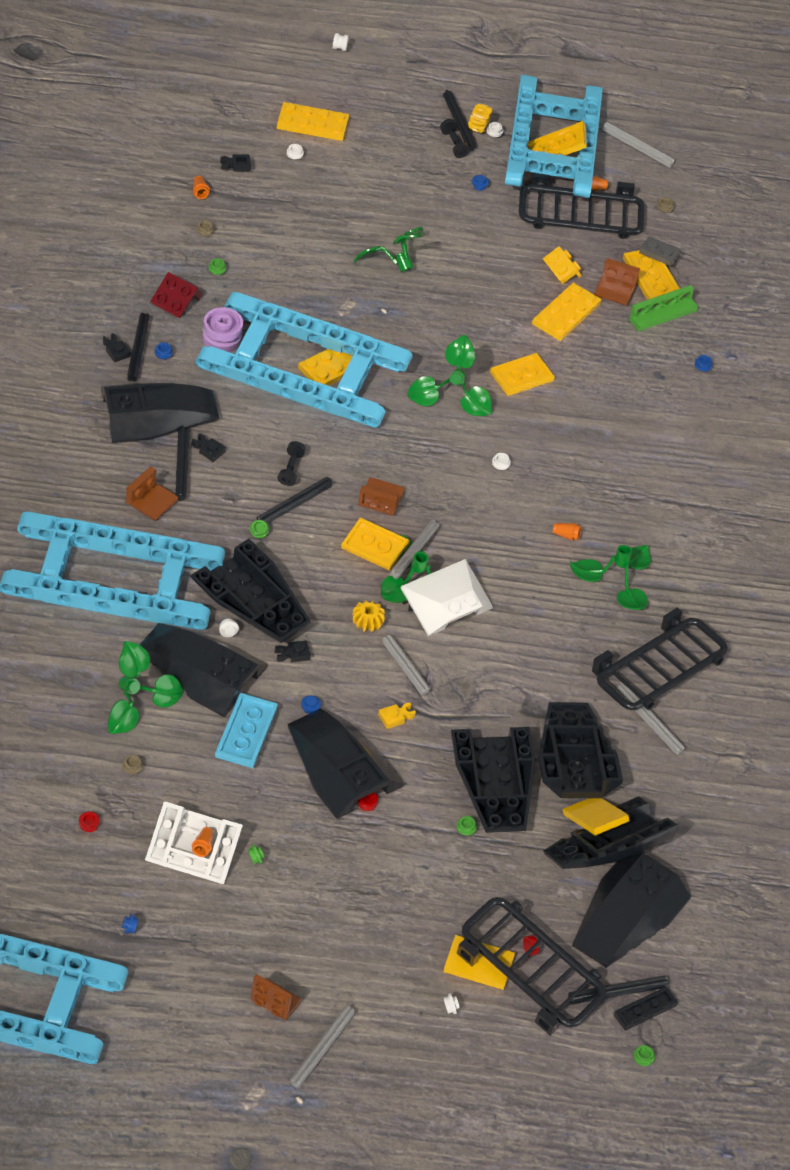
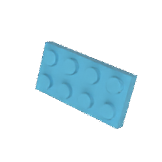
[215,693,278,768]

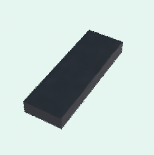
[614,986,678,1031]

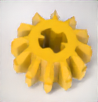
[468,103,492,133]
[352,600,385,632]

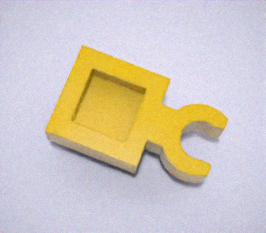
[378,703,416,729]

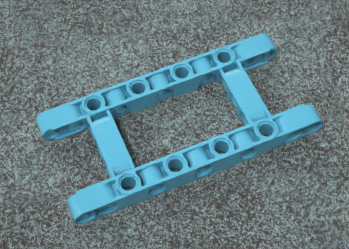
[505,74,603,198]
[195,292,413,428]
[0,512,226,630]
[0,934,129,1064]

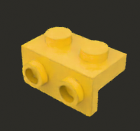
[542,246,582,284]

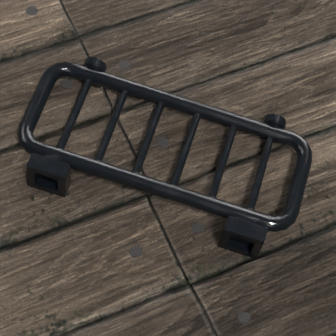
[518,172,645,239]
[592,607,728,710]
[457,897,607,1036]

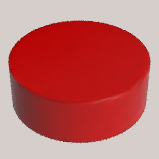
[357,792,378,811]
[79,811,100,832]
[523,935,539,957]

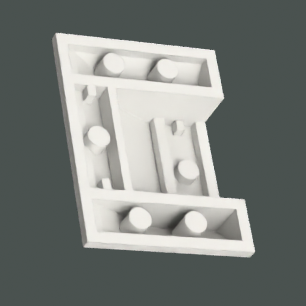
[400,559,493,636]
[145,801,243,885]

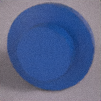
[472,175,489,191]
[155,342,173,359]
[694,355,712,371]
[301,695,321,714]
[121,913,138,934]

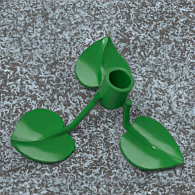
[354,226,424,272]
[407,334,492,416]
[380,535,431,603]
[570,545,651,610]
[108,641,183,734]

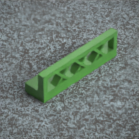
[629,285,698,331]

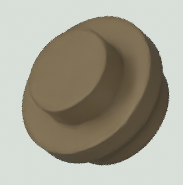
[657,197,674,213]
[196,220,214,236]
[122,755,143,775]

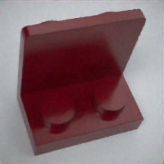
[150,272,203,318]

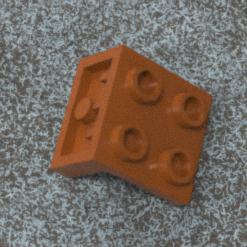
[594,258,640,305]
[126,466,178,521]
[358,477,405,516]
[251,974,301,1021]

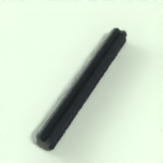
[443,90,477,151]
[127,312,149,382]
[175,426,189,501]
[256,477,332,523]
[568,975,669,1005]

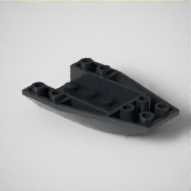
[101,383,219,443]
[190,539,311,643]
[288,709,404,819]
[451,727,535,833]

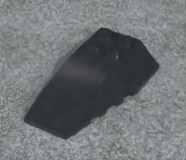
[140,623,267,717]
[538,702,623,799]
[543,796,679,869]
[572,853,691,968]

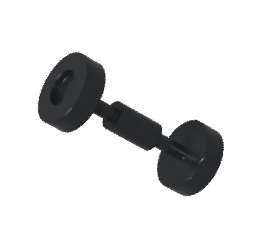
[440,119,470,158]
[277,441,306,486]

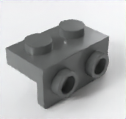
[639,236,680,266]

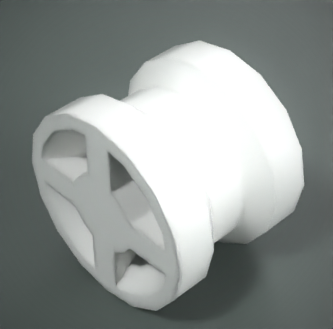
[333,33,349,51]

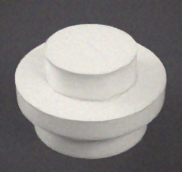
[486,122,503,137]
[287,144,304,160]
[492,453,511,470]
[219,619,239,637]
[443,993,460,1014]

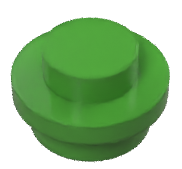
[208,258,226,275]
[250,520,269,539]
[456,816,477,836]
[247,844,265,864]
[633,1045,655,1066]

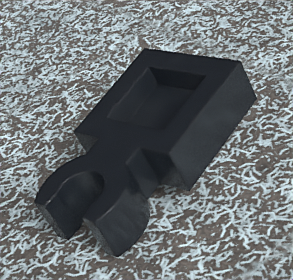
[220,154,251,171]
[103,333,131,362]
[191,433,226,462]
[274,640,311,662]

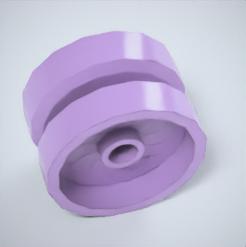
[202,307,243,352]

